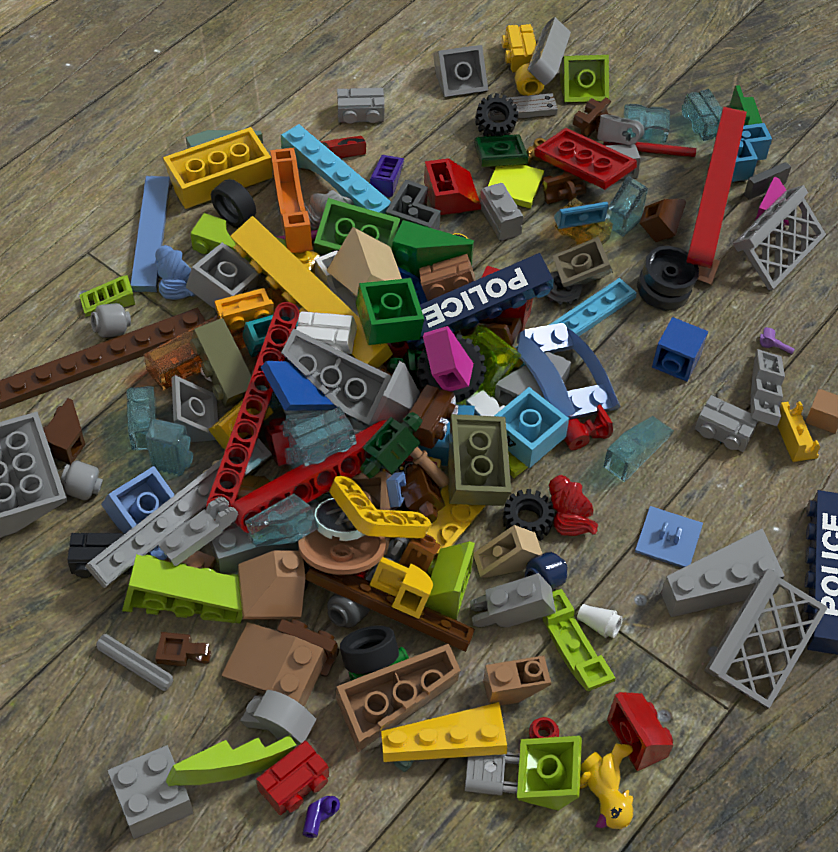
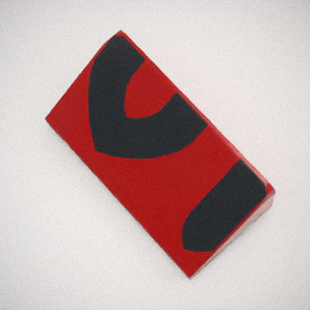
[320,136,366,158]

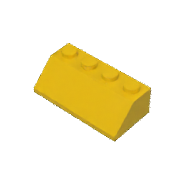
[163,127,273,209]

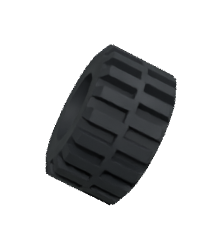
[416,334,486,403]

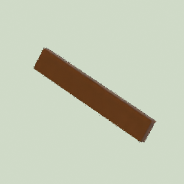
[305,566,475,652]

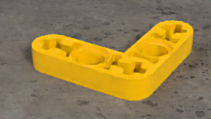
[329,476,431,538]

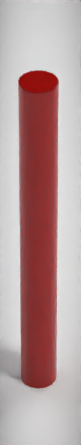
[603,141,696,157]

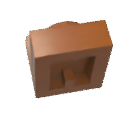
[398,534,441,573]

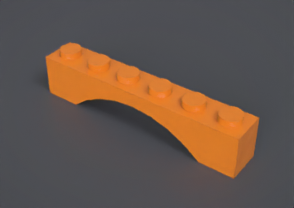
[270,148,313,253]

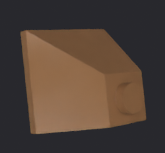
[237,550,305,619]

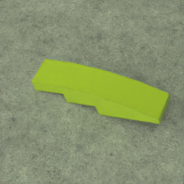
[166,735,296,786]

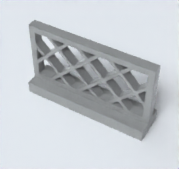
[733,185,826,290]
[704,568,828,708]

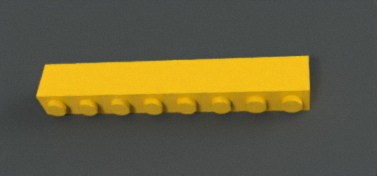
[230,216,393,369]

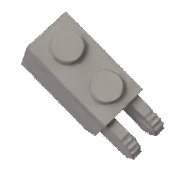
[470,573,556,627]

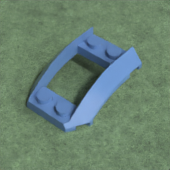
[515,323,621,420]

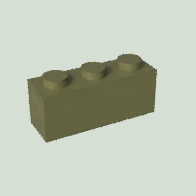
[190,318,257,407]

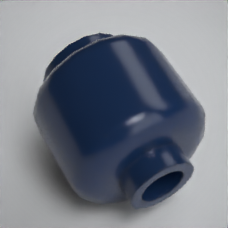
[525,552,568,590]

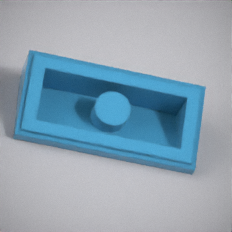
[554,202,608,229]

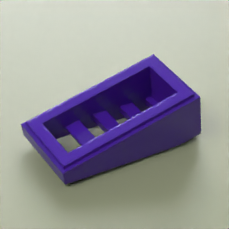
[370,155,404,197]

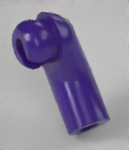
[302,796,340,838]

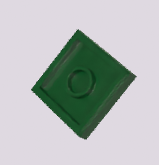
[474,134,528,167]

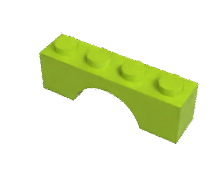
[190,213,294,276]

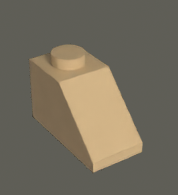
[474,525,542,578]

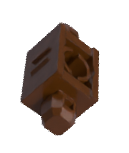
[401,464,445,523]

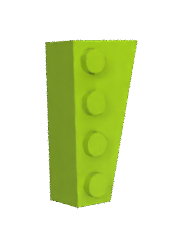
[122,554,243,624]

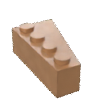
[336,644,461,752]

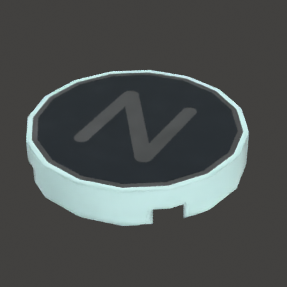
[314,498,365,541]

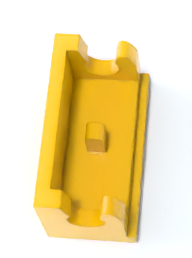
[777,401,820,462]

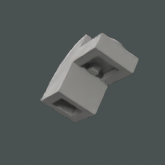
[240,690,316,745]

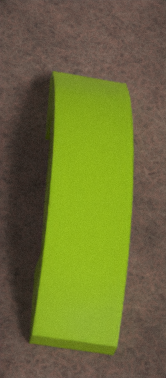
[542,589,616,691]

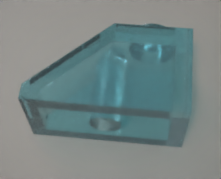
[604,176,648,237]
[245,494,318,547]

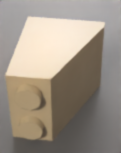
[326,227,402,296]

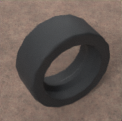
[210,179,256,228]
[340,626,399,674]

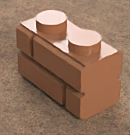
[419,254,475,301]

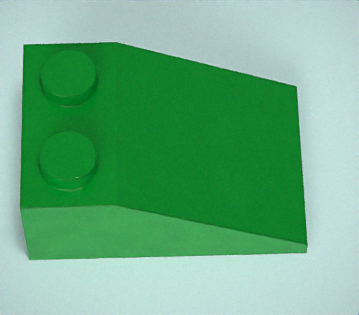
[392,220,474,278]

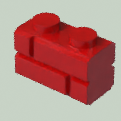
[256,741,329,816]

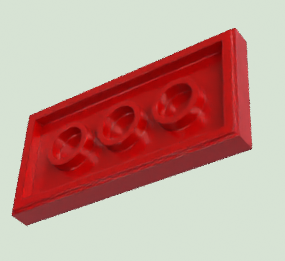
[534,128,637,190]

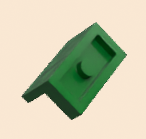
[730,85,762,126]

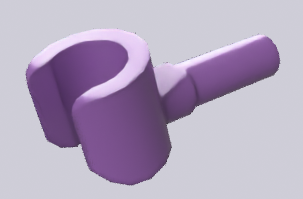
[760,327,795,354]

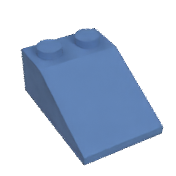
[101,466,175,560]

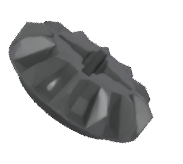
[546,271,582,305]

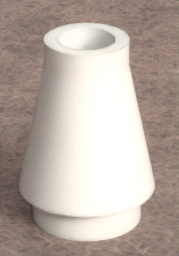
[577,604,623,638]

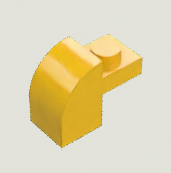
[370,557,433,619]

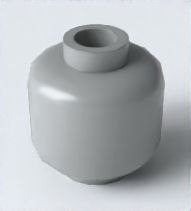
[91,303,131,338]
[60,461,103,501]

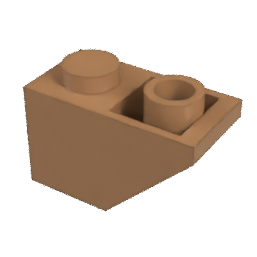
[483,655,551,706]

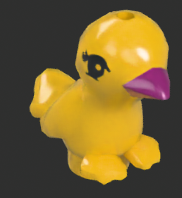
[580,743,633,829]

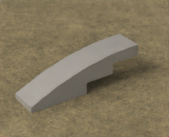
[750,349,785,426]

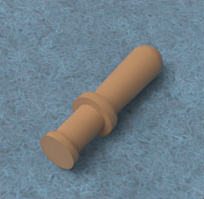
[410,447,449,488]

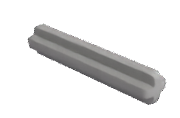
[96,634,173,691]

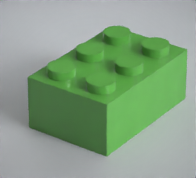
[314,198,400,256]

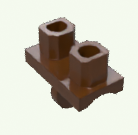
[573,97,611,138]
[542,171,586,204]

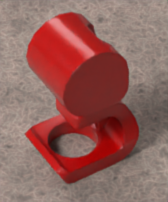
[564,405,613,450]

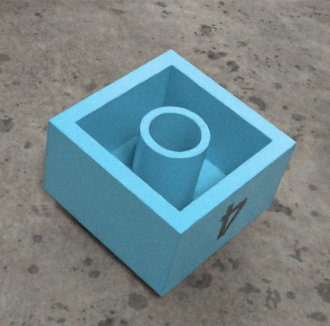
[494,387,569,468]

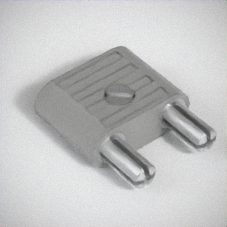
[465,752,520,796]

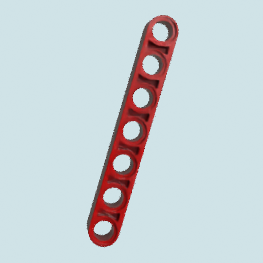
[231,420,387,533]

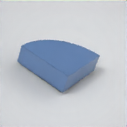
[386,472,406,508]

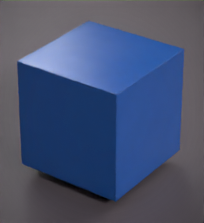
[652,317,709,382]

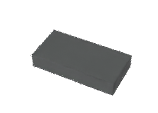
[744,162,791,200]

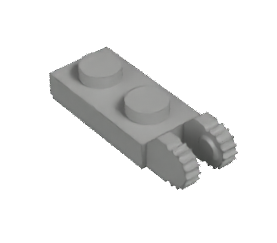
[157,496,239,566]

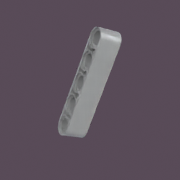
[527,17,571,85]

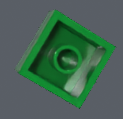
[356,278,424,345]

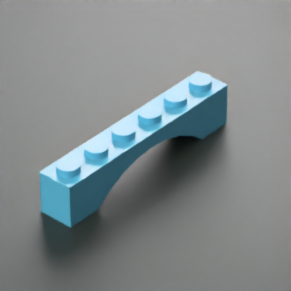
[281,124,391,214]

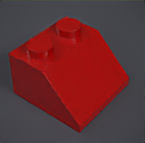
[607,692,673,771]

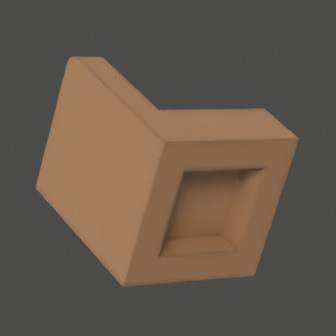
[805,389,838,434]

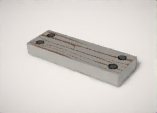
[488,93,558,121]

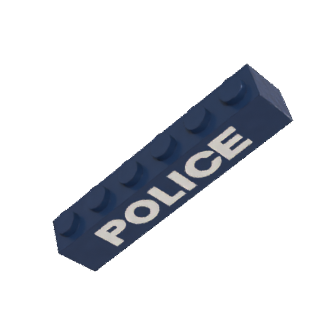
[406,253,553,350]
[804,490,838,655]

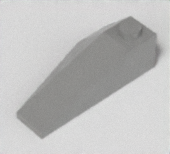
[281,328,392,426]

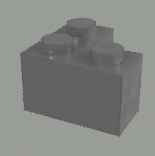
[386,179,441,230]

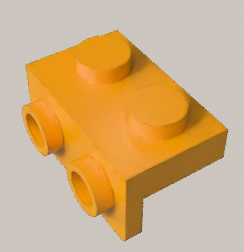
[214,288,274,330]

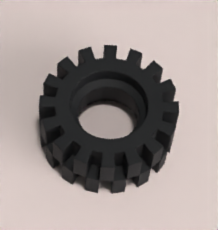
[475,93,518,136]
[503,489,554,541]

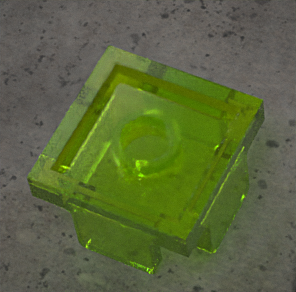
[462,324,521,397]

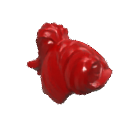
[549,475,598,536]

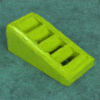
[79,275,135,317]

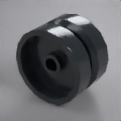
[637,246,699,311]

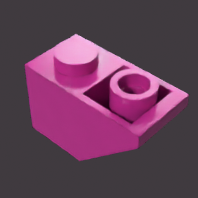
[423,326,474,392]

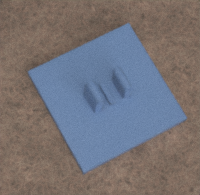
[635,506,703,568]

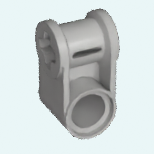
[597,114,644,145]

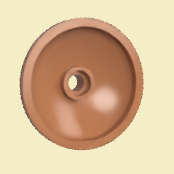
[298,520,386,575]

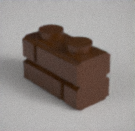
[408,385,458,449]

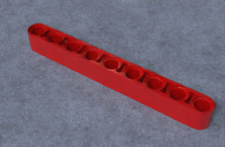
[686,107,747,268]
[206,302,299,509]

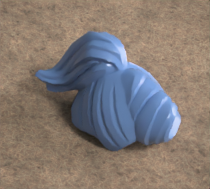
[155,245,196,300]

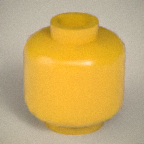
[515,63,545,96]

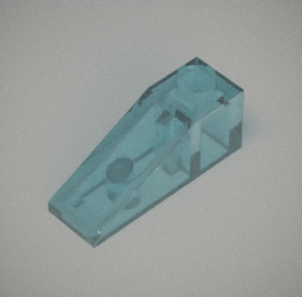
[603,416,674,482]

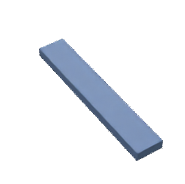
[131,176,171,292]

